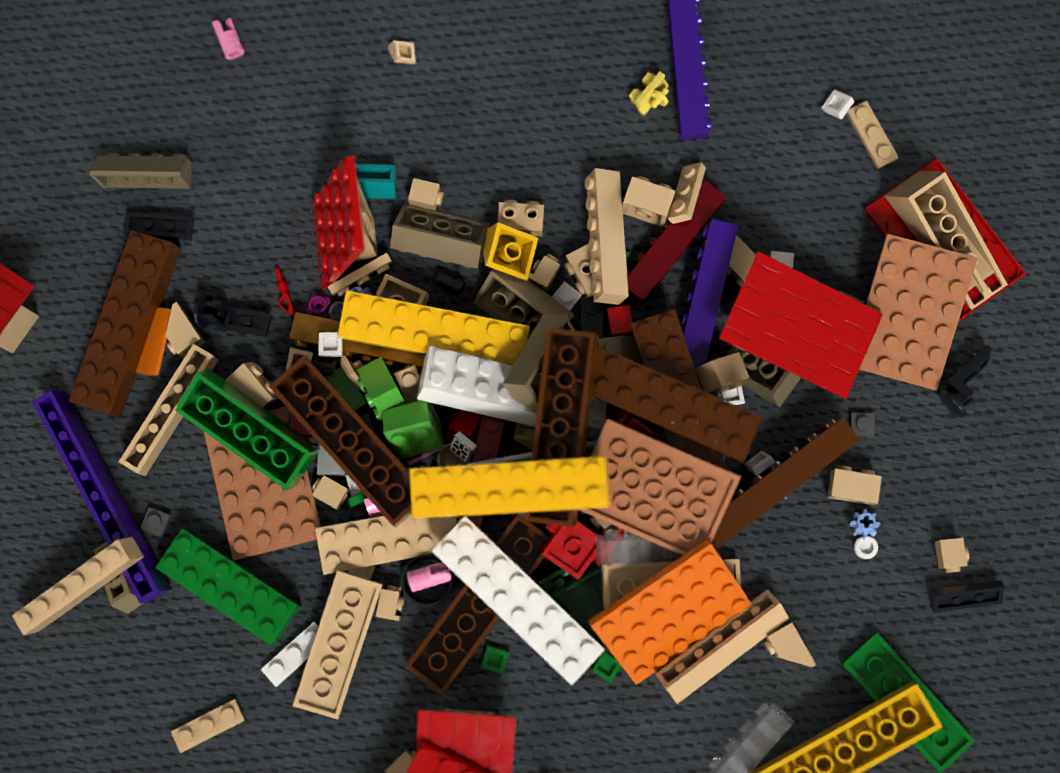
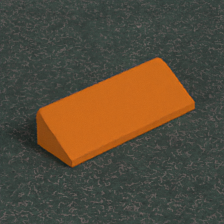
[136,308,171,376]

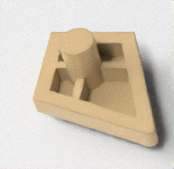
[341,355,368,393]

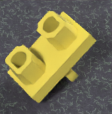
[629,71,669,116]

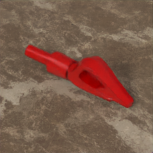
[275,268,295,317]

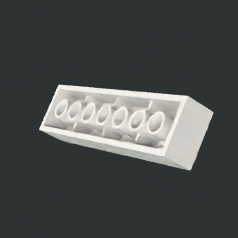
[417,346,607,440]
[432,516,605,685]

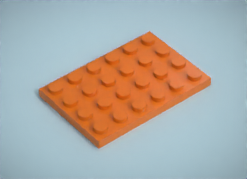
[588,539,751,685]

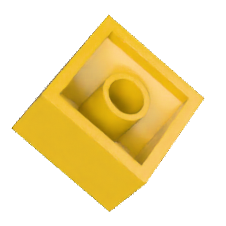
[482,222,538,281]

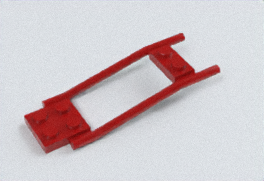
[540,410,669,580]

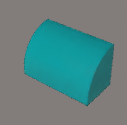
[355,164,396,199]

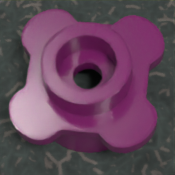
[306,294,331,318]

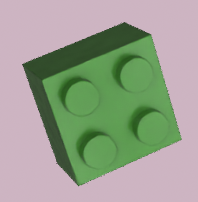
[357,357,406,421]
[382,400,443,460]

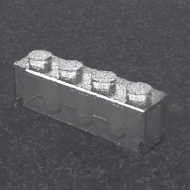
[596,530,683,566]
[708,701,794,773]

